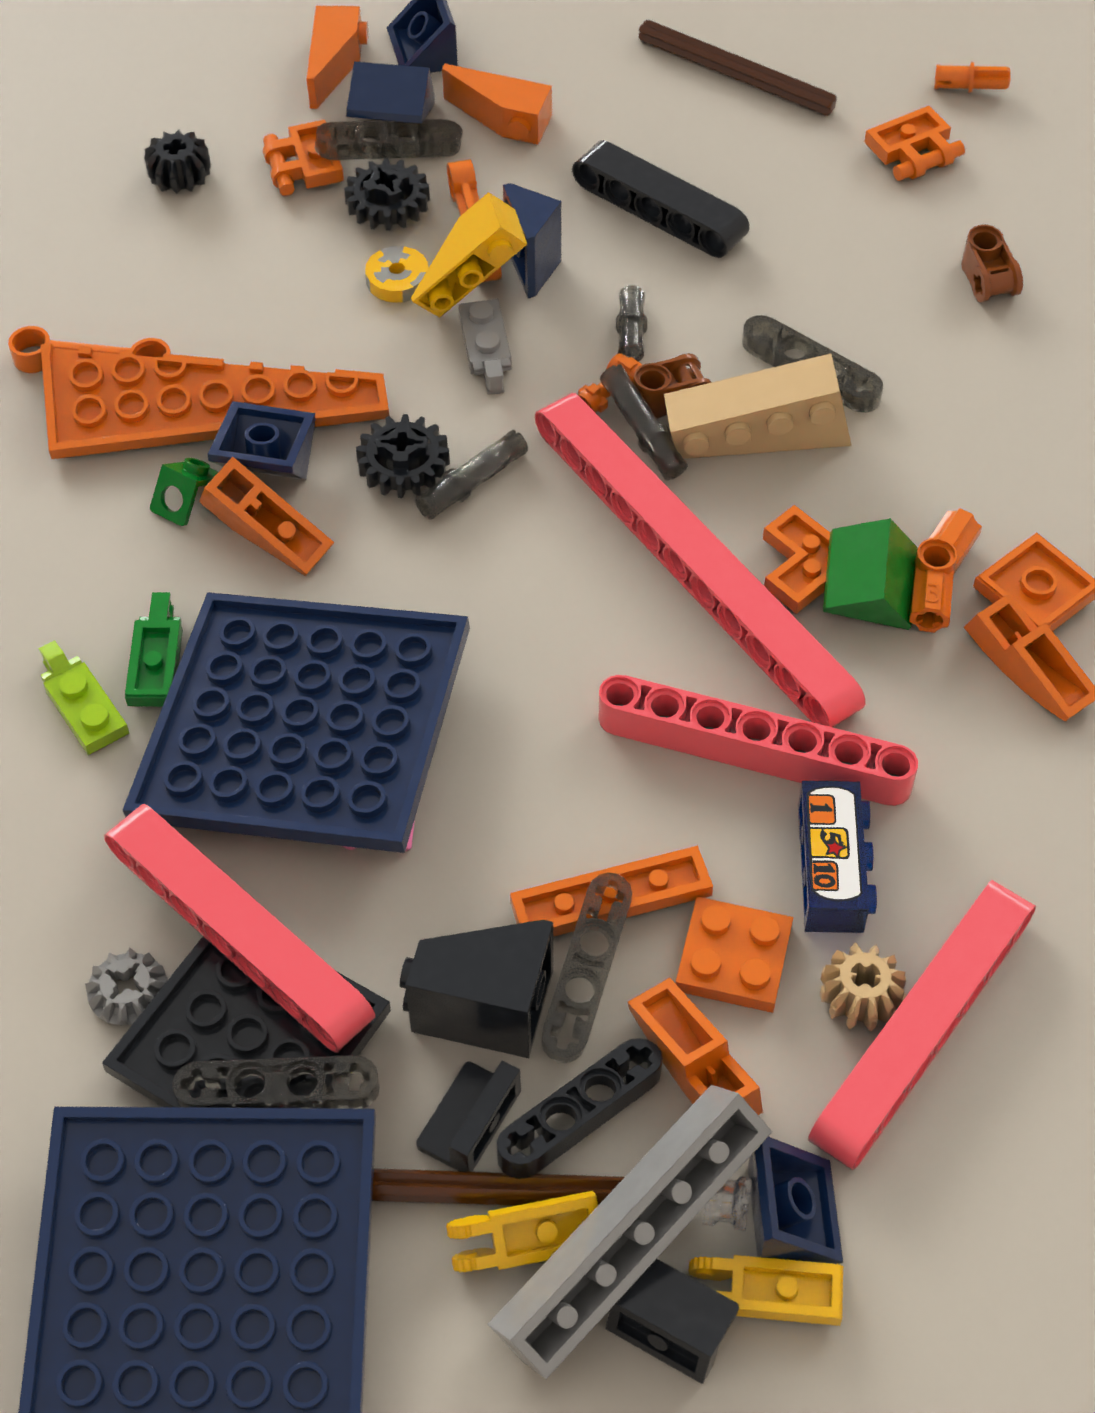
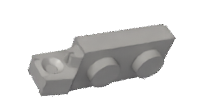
[458,299,512,395]

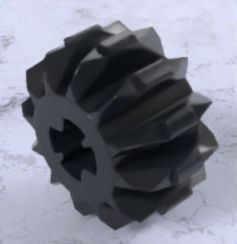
[144,129,211,194]

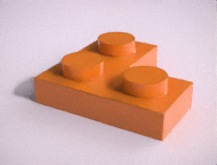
[763,505,830,614]

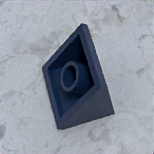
[386,0,458,73]
[346,61,435,124]
[503,183,561,298]
[208,401,316,480]
[748,1137,843,1264]

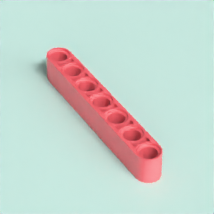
[598,675,918,806]
[104,804,376,1053]
[808,880,1036,1170]

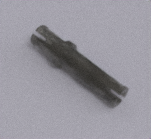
[600,364,688,481]
[415,430,528,520]

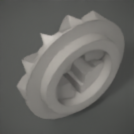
[85,948,167,1025]

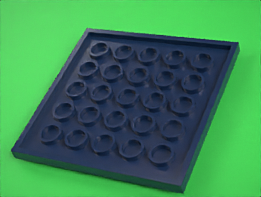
[122,592,470,853]
[18,1107,376,1413]

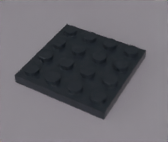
[102,936,391,1108]

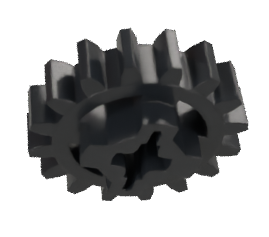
[344,158,430,231]
[356,414,450,498]

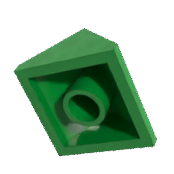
[823,518,918,630]

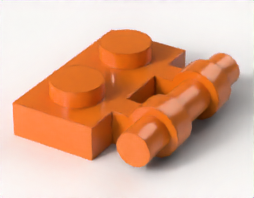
[864,105,965,181]
[263,120,344,196]

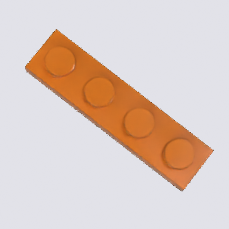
[510,845,713,937]

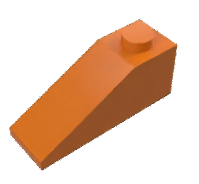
[306,6,368,109]
[442,64,552,145]
[199,456,334,576]

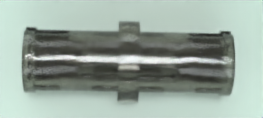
[615,285,648,361]

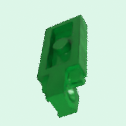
[125,592,183,707]

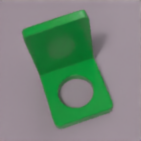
[150,458,218,526]

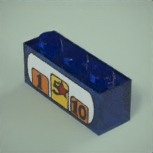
[798,781,877,933]

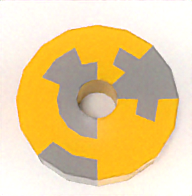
[365,246,429,302]

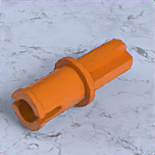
[934,62,1011,93]

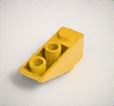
[411,192,527,318]

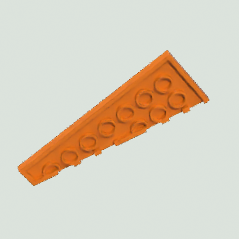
[41,343,389,459]

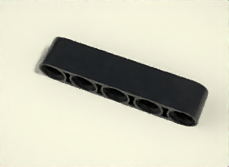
[572,140,750,258]

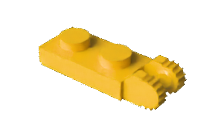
[446,1191,598,1272]
[688,1255,843,1326]

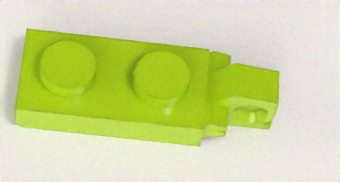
[38,640,130,755]

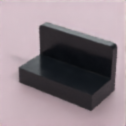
[416,1060,521,1172]
[605,1259,739,1384]

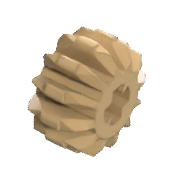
[820,942,906,1032]

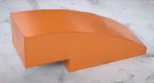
[964,592,1095,721]
[628,977,763,1115]

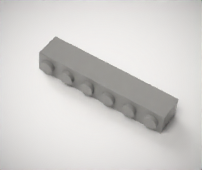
[488,1085,772,1379]

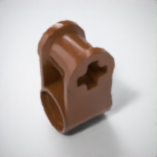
[961,224,1023,303]
[631,353,711,420]

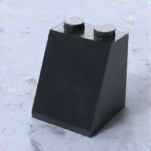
[399,920,554,1058]

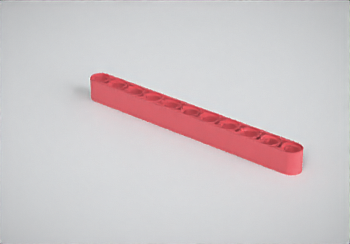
[535,393,866,727]

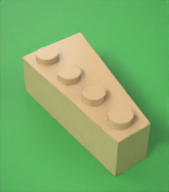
[664,353,852,459]

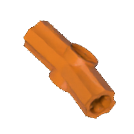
[909,508,982,633]

